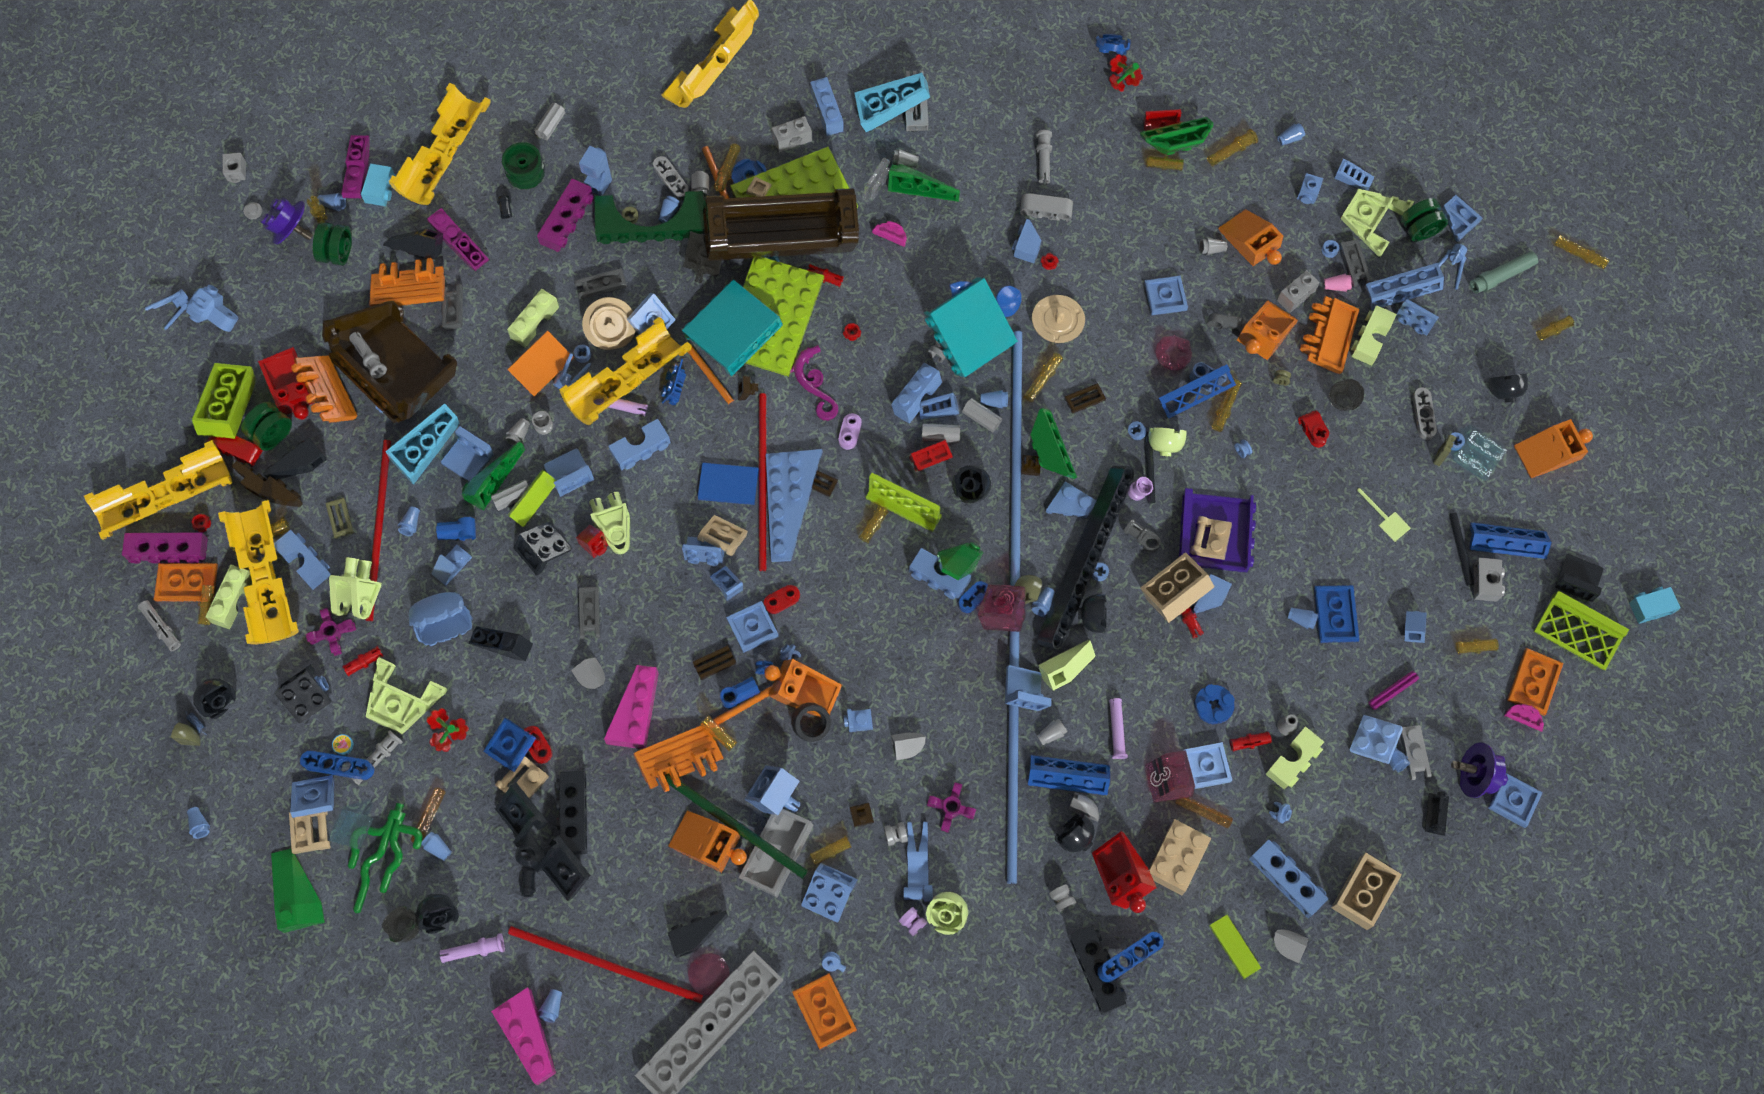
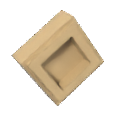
[747,177,771,197]

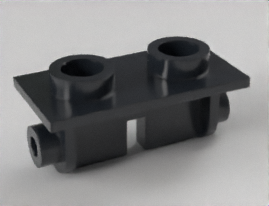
[1425,792,1449,836]

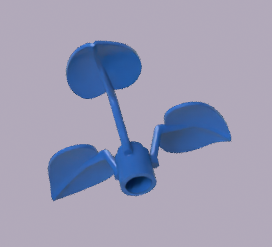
[949,281,1021,317]

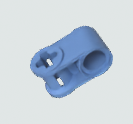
[1189,362,1227,395]

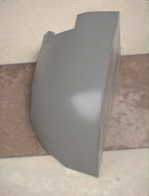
[571,657,605,689]
[891,733,926,760]
[1068,792,1099,822]
[1274,929,1308,963]

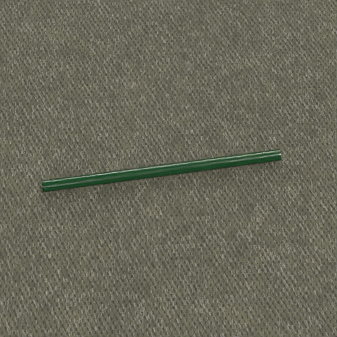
[664,773,808,879]

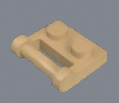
[697,515,748,556]
[1190,516,1232,560]
[495,757,549,799]
[289,812,330,854]

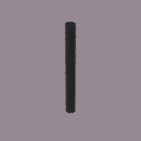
[1145,431,1156,503]
[1449,512,1474,586]

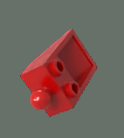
[258,347,313,420]
[1092,831,1157,913]

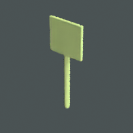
[1357,488,1411,542]

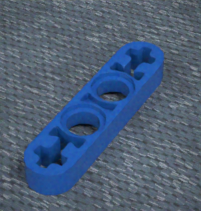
[300,751,375,780]
[1098,932,1164,982]

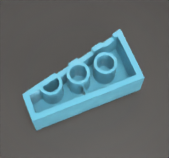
[855,73,930,132]
[386,404,460,485]

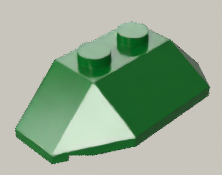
[1140,117,1213,155]
[1030,408,1077,479]

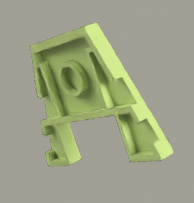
[1341,189,1414,257]
[366,657,447,734]

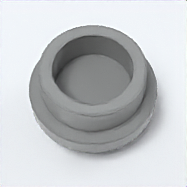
[243,202,262,219]

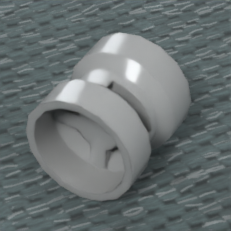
[928,341,946,363]
[532,411,553,435]
[883,822,908,846]
[1049,884,1076,912]

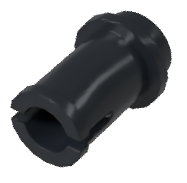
[497,195,512,219]
[519,870,536,897]

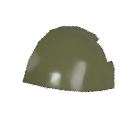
[1011,575,1042,604]
[171,722,200,746]

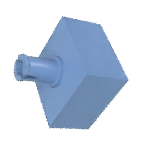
[745,765,800,815]

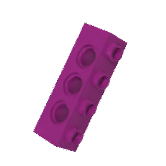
[537,179,594,252]
[122,533,208,564]

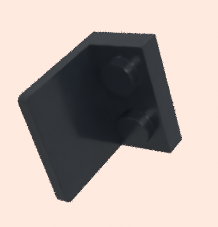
[513,522,572,576]
[1555,554,1604,602]
[274,664,332,724]

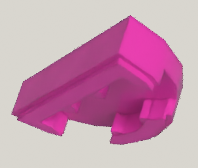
[872,221,907,247]
[1504,704,1544,732]

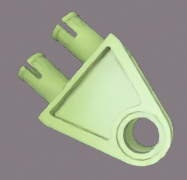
[589,492,630,554]
[329,557,382,619]

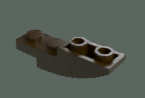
[232,461,303,507]

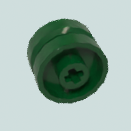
[502,142,545,189]
[1400,198,1449,242]
[313,222,352,266]
[241,402,292,451]

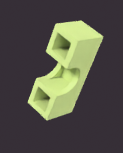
[507,289,559,348]
[1351,305,1397,366]
[206,565,252,629]
[1266,726,1324,790]

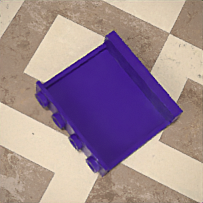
[1179,488,1256,573]

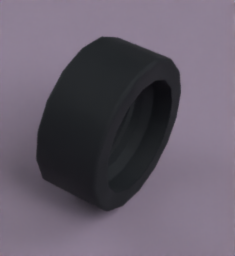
[791,702,831,742]

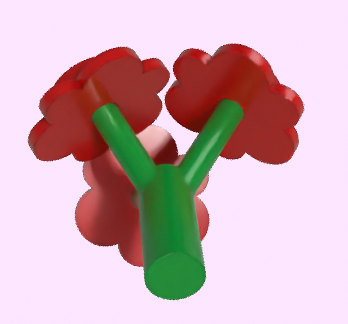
[1109,54,1143,92]
[426,708,469,752]

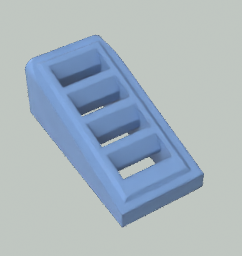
[1334,159,1374,191]
[919,393,959,420]

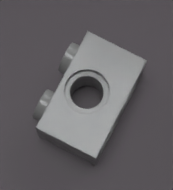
[772,116,812,153]
[1277,270,1320,313]
[1474,558,1505,602]

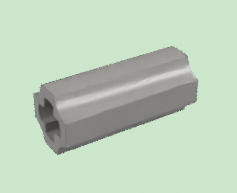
[534,103,565,140]
[962,398,1002,433]
[922,424,960,442]
[490,479,529,511]

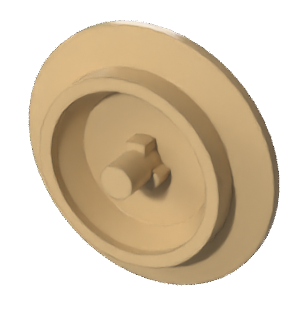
[1032,295,1085,343]
[582,297,636,350]

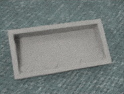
[739,809,814,898]

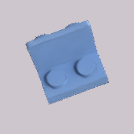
[1396,299,1439,336]
[441,426,494,482]
[544,448,594,497]
[682,537,726,566]
[1005,665,1051,711]
[801,863,858,922]

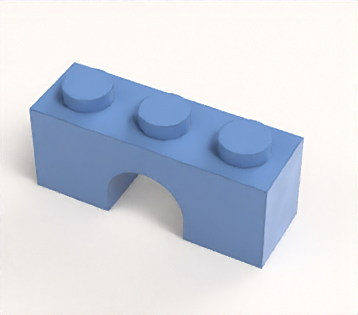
[810,77,843,136]
[579,146,612,196]
[891,363,942,424]
[608,419,670,470]
[274,530,331,590]
[909,548,971,600]

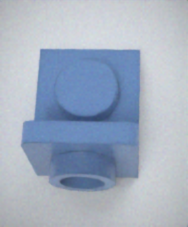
[843,709,873,732]

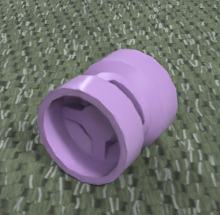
[1128,477,1153,501]
[899,907,927,936]

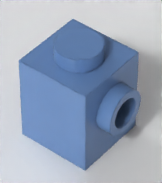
[1297,173,1323,204]
[1405,611,1427,643]

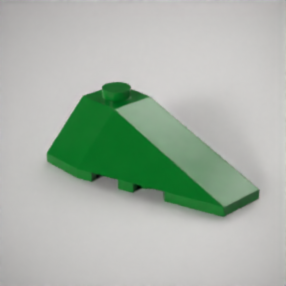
[888,164,960,202]
[462,442,525,511]
[936,542,984,581]
[271,848,325,933]

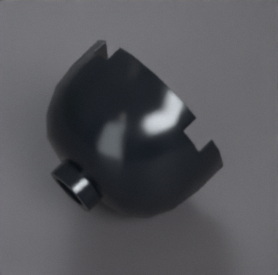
[1489,374,1528,403]
[952,465,991,503]
[1078,594,1107,633]
[193,678,236,719]
[1054,813,1095,853]
[416,894,459,934]

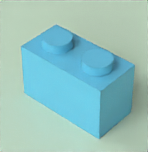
[361,164,396,206]
[1629,587,1680,624]

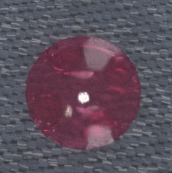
[1156,336,1192,370]
[688,953,729,995]

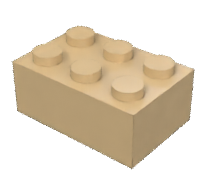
[1140,552,1214,623]
[1149,819,1211,895]
[1331,853,1402,930]

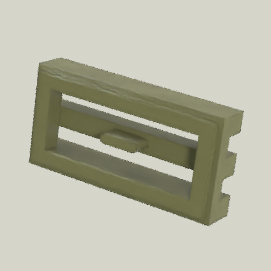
[1433,434,1456,466]
[325,498,354,539]

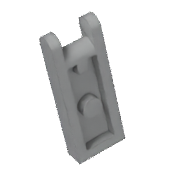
[1401,725,1431,780]

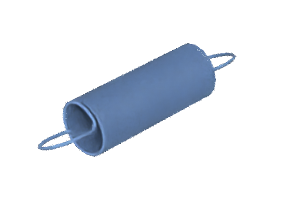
[185,711,207,735]

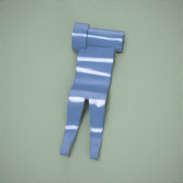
[904,822,933,902]

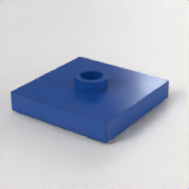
[483,718,536,772]

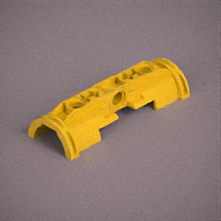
[661,0,759,108]
[389,83,491,205]
[559,317,692,425]
[84,440,232,540]
[218,500,299,644]

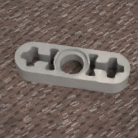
[653,156,689,200]
[1413,387,1437,440]

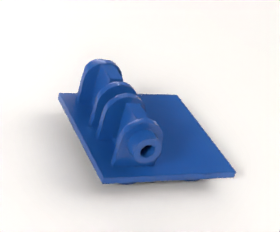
[660,358,686,405]

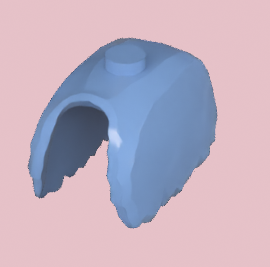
[409,592,473,646]

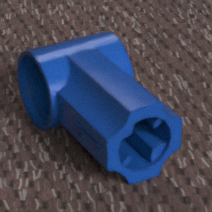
[436,517,476,541]
[720,677,760,709]

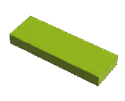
[508,470,557,527]
[1209,915,1261,979]

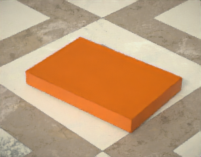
[507,331,574,396]
[154,563,218,601]
[1507,648,1563,716]
[792,973,857,1050]

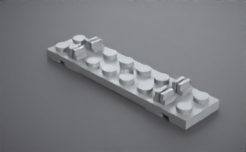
[635,951,784,1094]

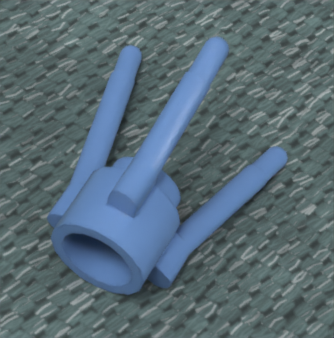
[1438,244,1467,290]
[145,289,190,330]
[553,348,591,389]

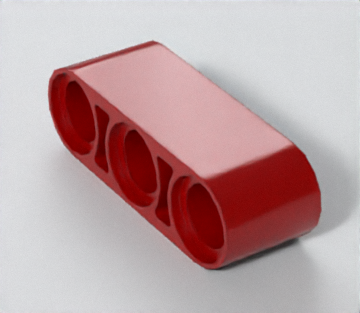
[205,436,263,467]

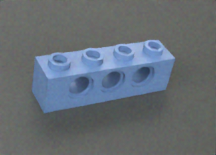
[1249,840,1328,918]

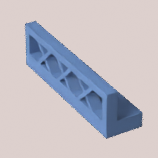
[1366,263,1444,310]

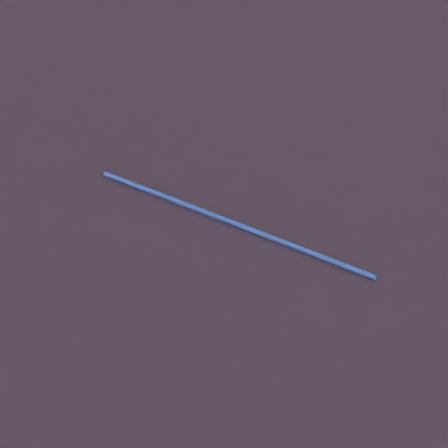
[1007,331,1022,884]

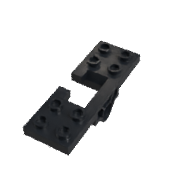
[495,783,591,901]

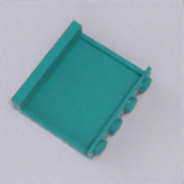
[923,277,1018,377]
[682,280,783,377]

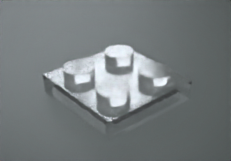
[862,158,890,203]

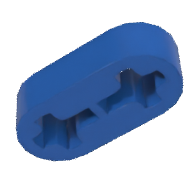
[958,581,990,613]

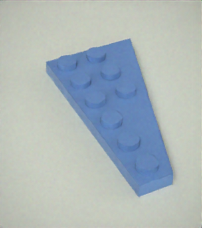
[766,449,823,562]

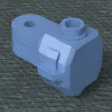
[186,285,238,332]

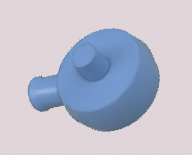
[821,952,846,972]

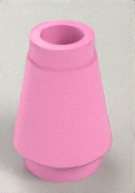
[1324,273,1351,292]

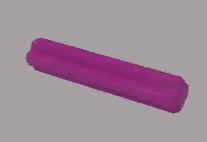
[1368,671,1419,710]

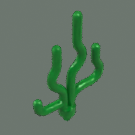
[348,803,423,913]

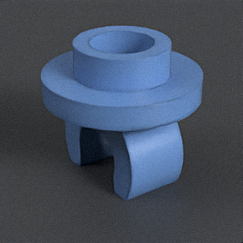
[780,644,801,661]
[1269,802,1292,823]

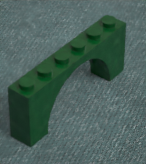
[595,191,705,244]

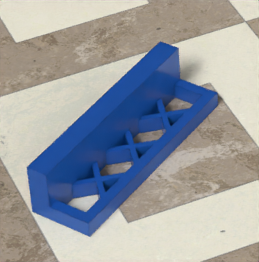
[1158,364,1236,419]
[1469,523,1552,559]
[1028,755,1110,795]

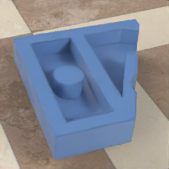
[1442,195,1482,242]
[1046,482,1096,518]

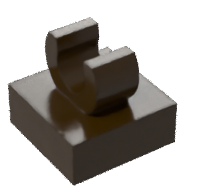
[738,376,758,400]
[1021,455,1041,476]
[850,803,874,828]

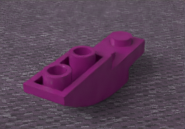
[342,135,370,198]
[427,208,489,271]

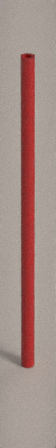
[759,393,766,571]
[365,440,391,621]
[508,926,703,1003]

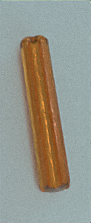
[411,787,445,843]
[1175,794,1233,828]

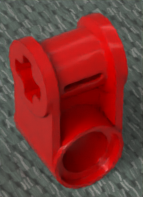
[1298,410,1330,448]

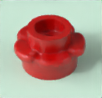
[1041,253,1059,270]
[843,323,861,341]
[192,514,211,532]

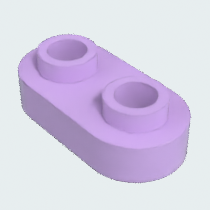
[838,413,862,450]

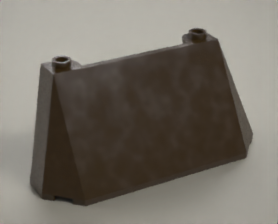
[322,301,457,423]

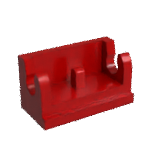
[1143,109,1182,131]
[909,440,953,472]

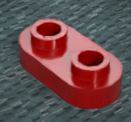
[764,585,800,614]
[524,726,553,764]

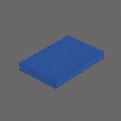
[698,463,759,505]
[1314,585,1360,643]

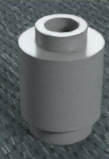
[691,171,709,199]

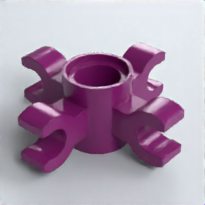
[305,608,356,656]
[927,782,976,833]

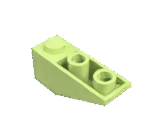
[1038,640,1095,690]

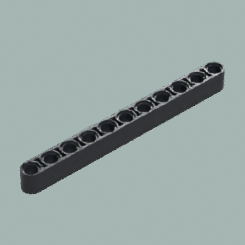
[1038,465,1134,649]

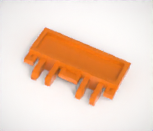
[370,258,445,307]
[1300,296,1360,374]
[291,355,358,423]
[633,723,723,792]

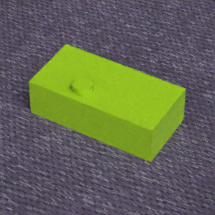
[192,363,256,439]

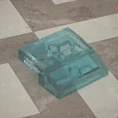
[1453,430,1507,481]

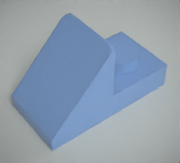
[431,545,472,586]
[710,566,743,601]

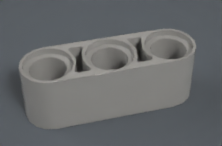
[1020,194,1073,222]

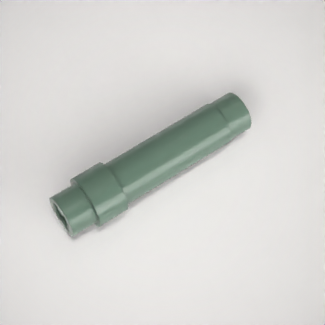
[1470,251,1538,294]

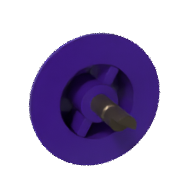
[260,197,313,245]
[1451,742,1508,798]

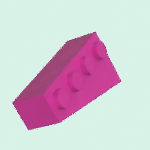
[604,665,659,749]
[491,987,556,1085]

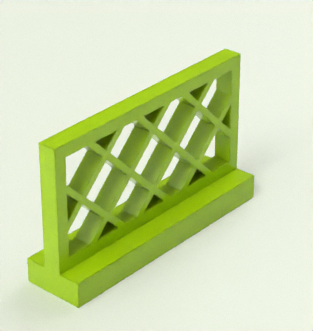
[866,473,942,532]
[1534,591,1629,671]

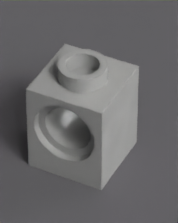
[223,153,246,183]

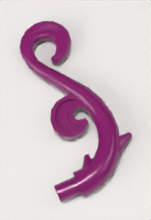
[790,345,839,421]

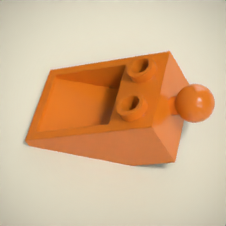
[1218,209,1284,266]
[1237,301,1298,360]
[1514,419,1593,478]
[764,659,842,718]
[668,810,747,873]

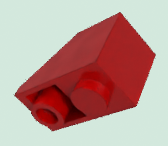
[576,525,608,558]

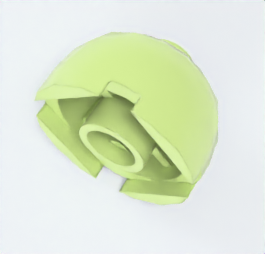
[1148,428,1187,456]
[926,892,968,935]

